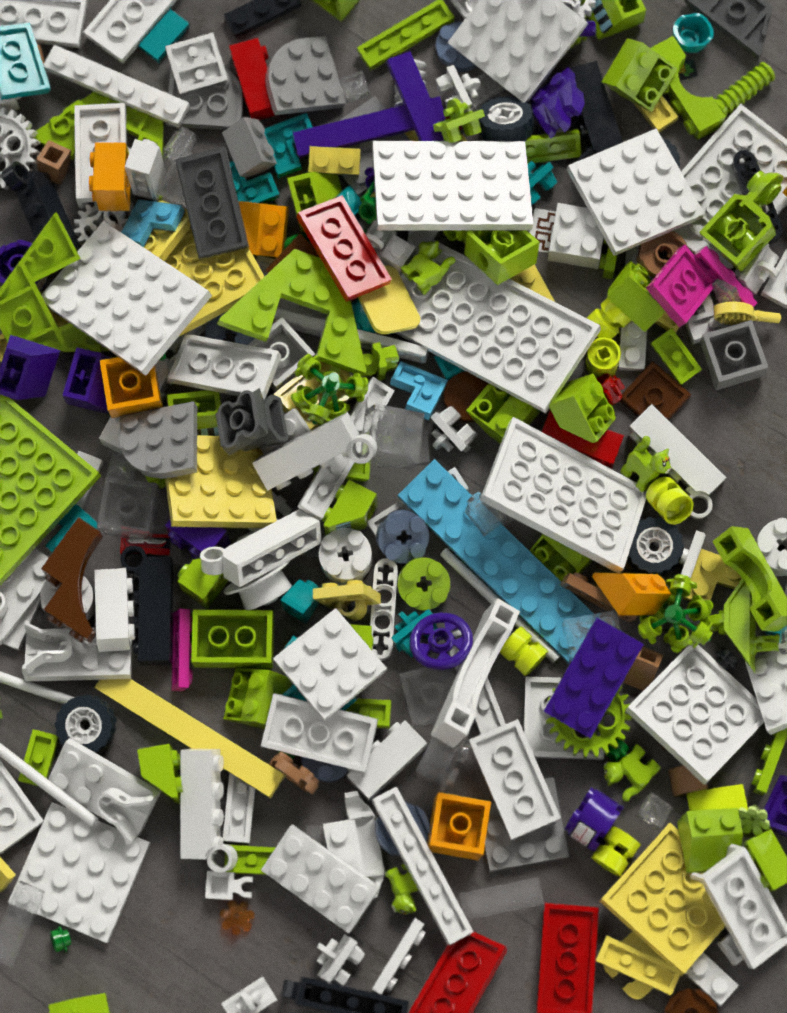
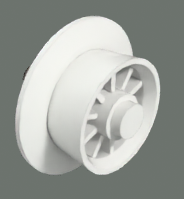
[223,560,292,610]

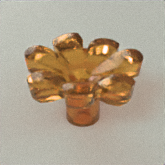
[219,900,255,936]

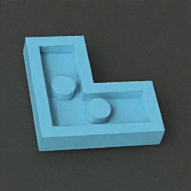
[121,199,185,247]
[390,361,448,420]

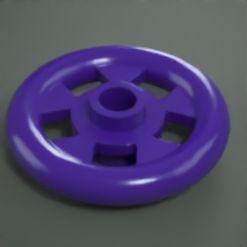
[410,612,473,670]

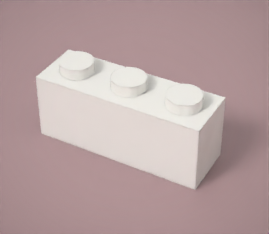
[125,139,167,202]
[94,568,135,652]
[347,720,427,802]

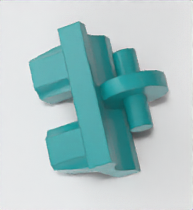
[527,161,558,206]
[391,609,438,657]

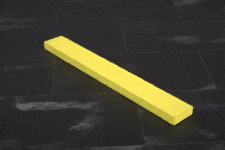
[94,679,285,798]

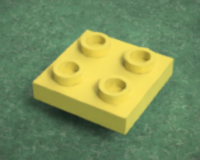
[313,580,381,621]

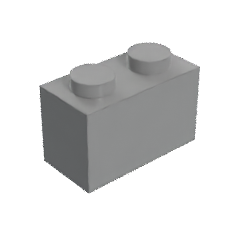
[222,117,277,179]

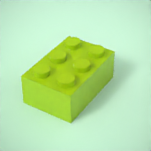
[191,610,274,668]

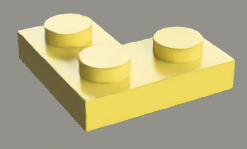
[683,549,742,601]

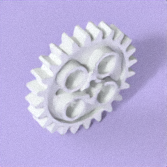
[0,108,40,190]

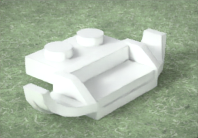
[322,791,385,898]

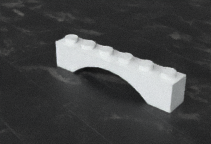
[431,598,520,748]

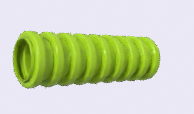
[714,62,775,117]

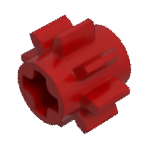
[596,374,625,405]

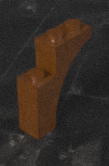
[41,517,103,644]

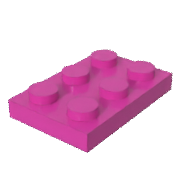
[646,244,717,327]

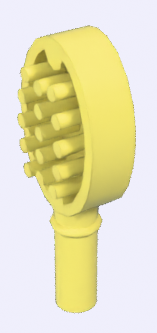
[713,302,781,326]

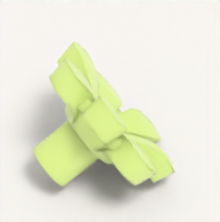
[738,805,770,836]

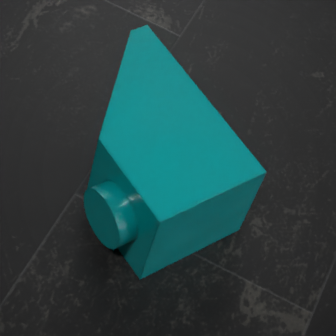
[281,579,320,624]

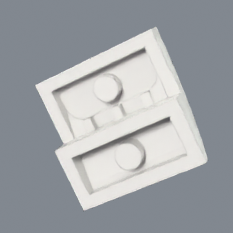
[165,33,228,94]

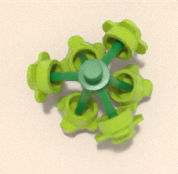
[291,354,368,425]
[638,574,713,653]

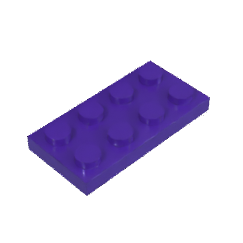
[543,617,644,738]

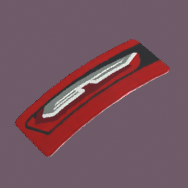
[120,533,170,555]

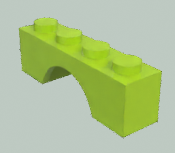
[651,36,726,141]
[712,526,787,631]

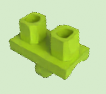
[433,98,485,143]
[363,342,399,381]

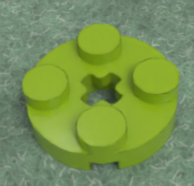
[397,557,450,610]

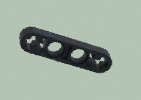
[732,150,783,244]

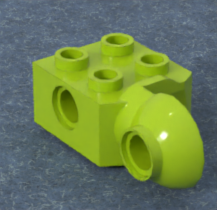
[699,171,783,272]
[443,230,540,285]

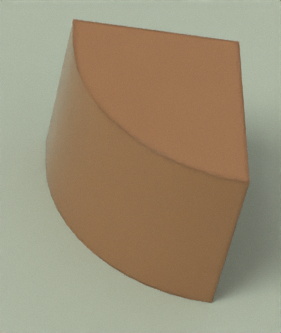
[36,140,71,185]
[623,647,663,691]
[668,766,708,797]

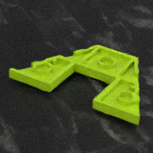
[33,91,164,200]
[0,212,109,352]
[217,249,367,377]

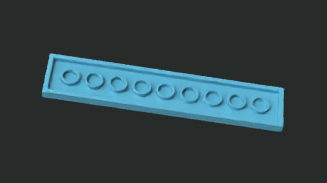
[397,459,598,664]

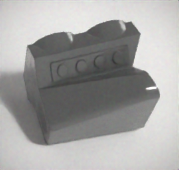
[216,388,288,456]

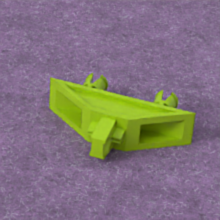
[707,578,781,673]

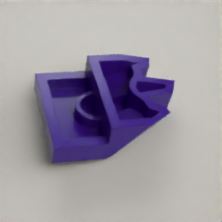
[531,67,585,139]

